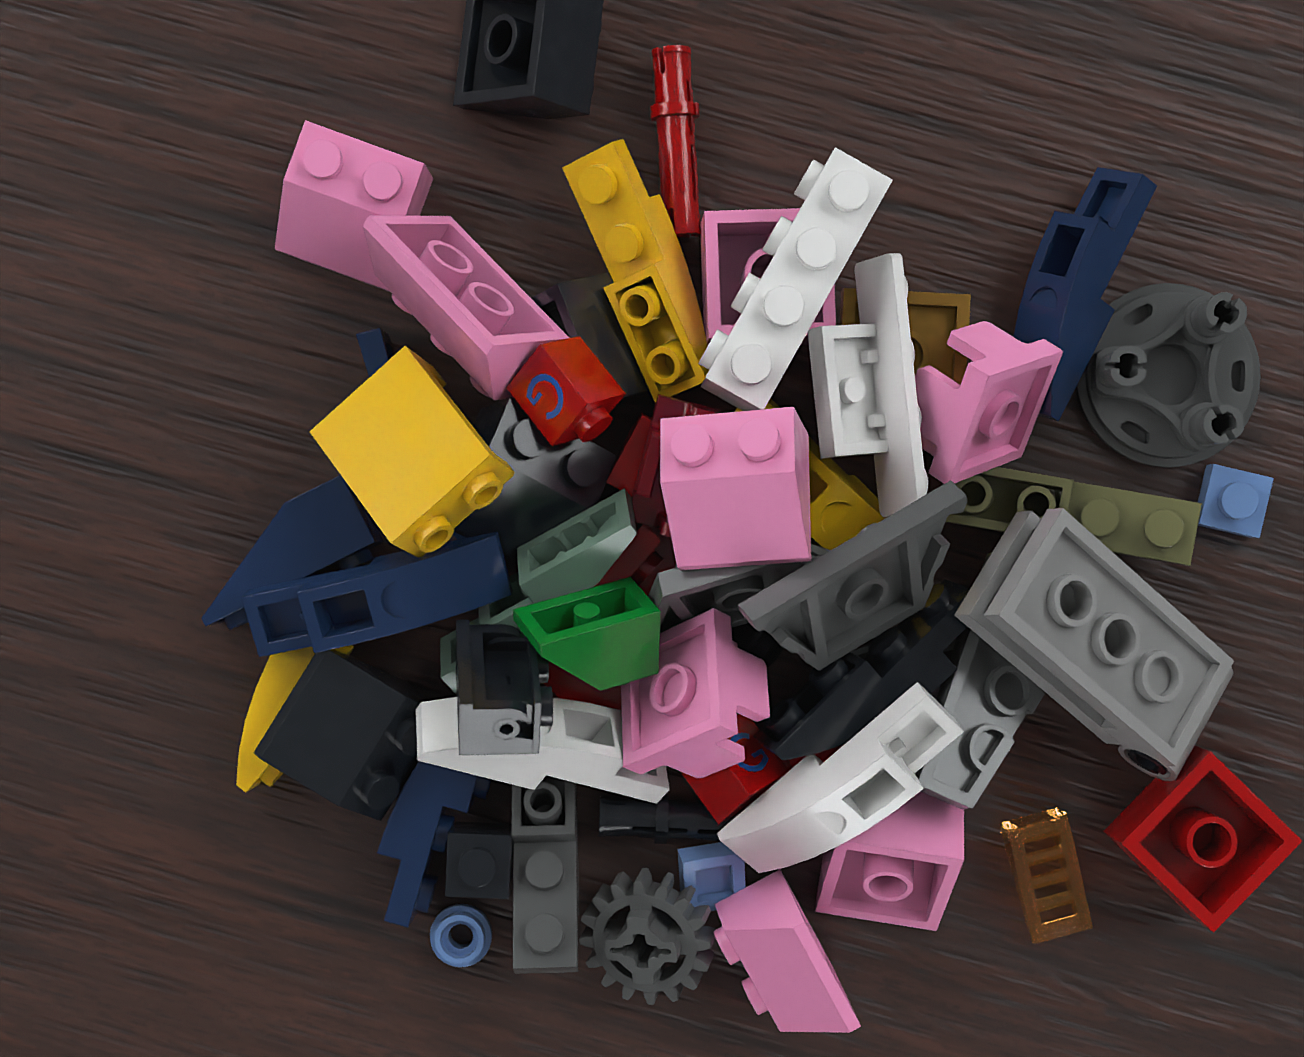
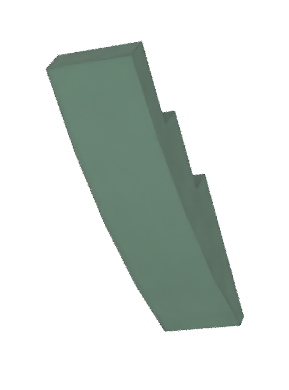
[440,488,637,693]

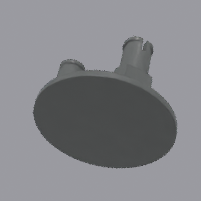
[1075,283,1261,467]

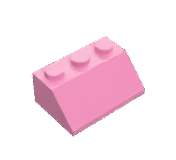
[363,215,570,401]

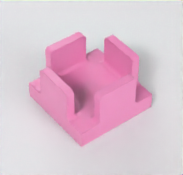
[915,321,1064,484]
[621,608,770,778]

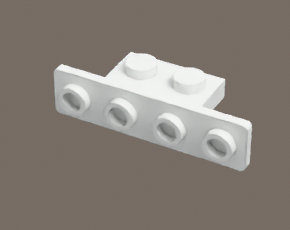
[808,253,928,517]

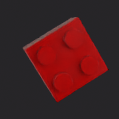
[1103,745,1302,933]

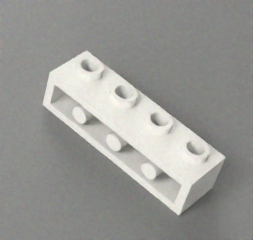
[698,147,893,411]

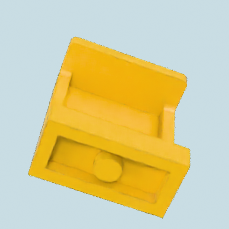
[310,346,515,558]

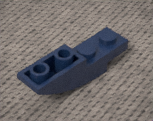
[1013,167,1157,422]
[241,532,513,657]
[377,761,492,928]

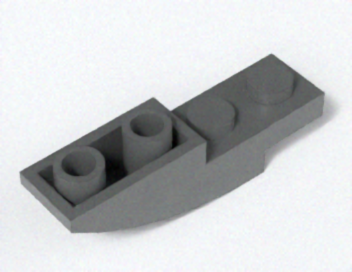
[512,775,579,974]

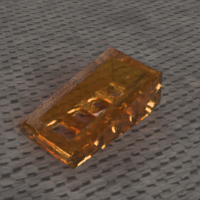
[999,807,1093,944]

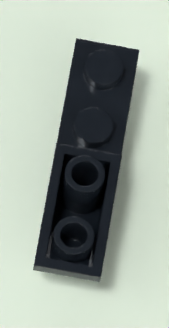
[753,579,970,760]

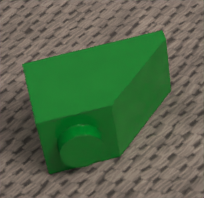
[513,577,661,691]

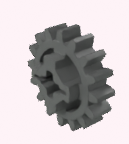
[579,868,716,1005]

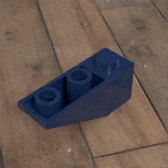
[201,475,384,631]

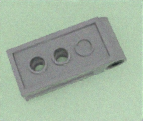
[954,508,1234,781]

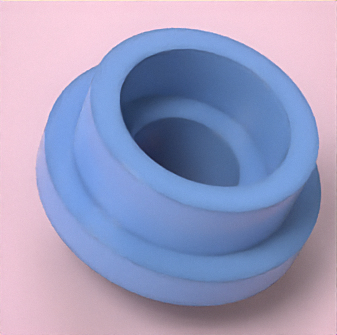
[430,904,492,967]

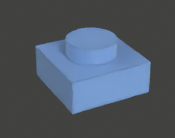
[1198,464,1274,538]
[677,842,746,911]

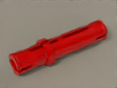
[650,45,701,238]

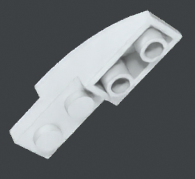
[717,682,964,873]
[416,697,669,804]

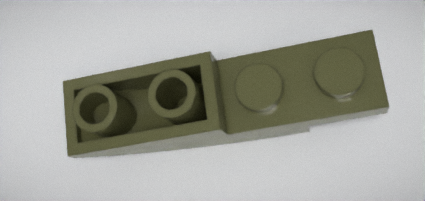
[946,467,1202,566]

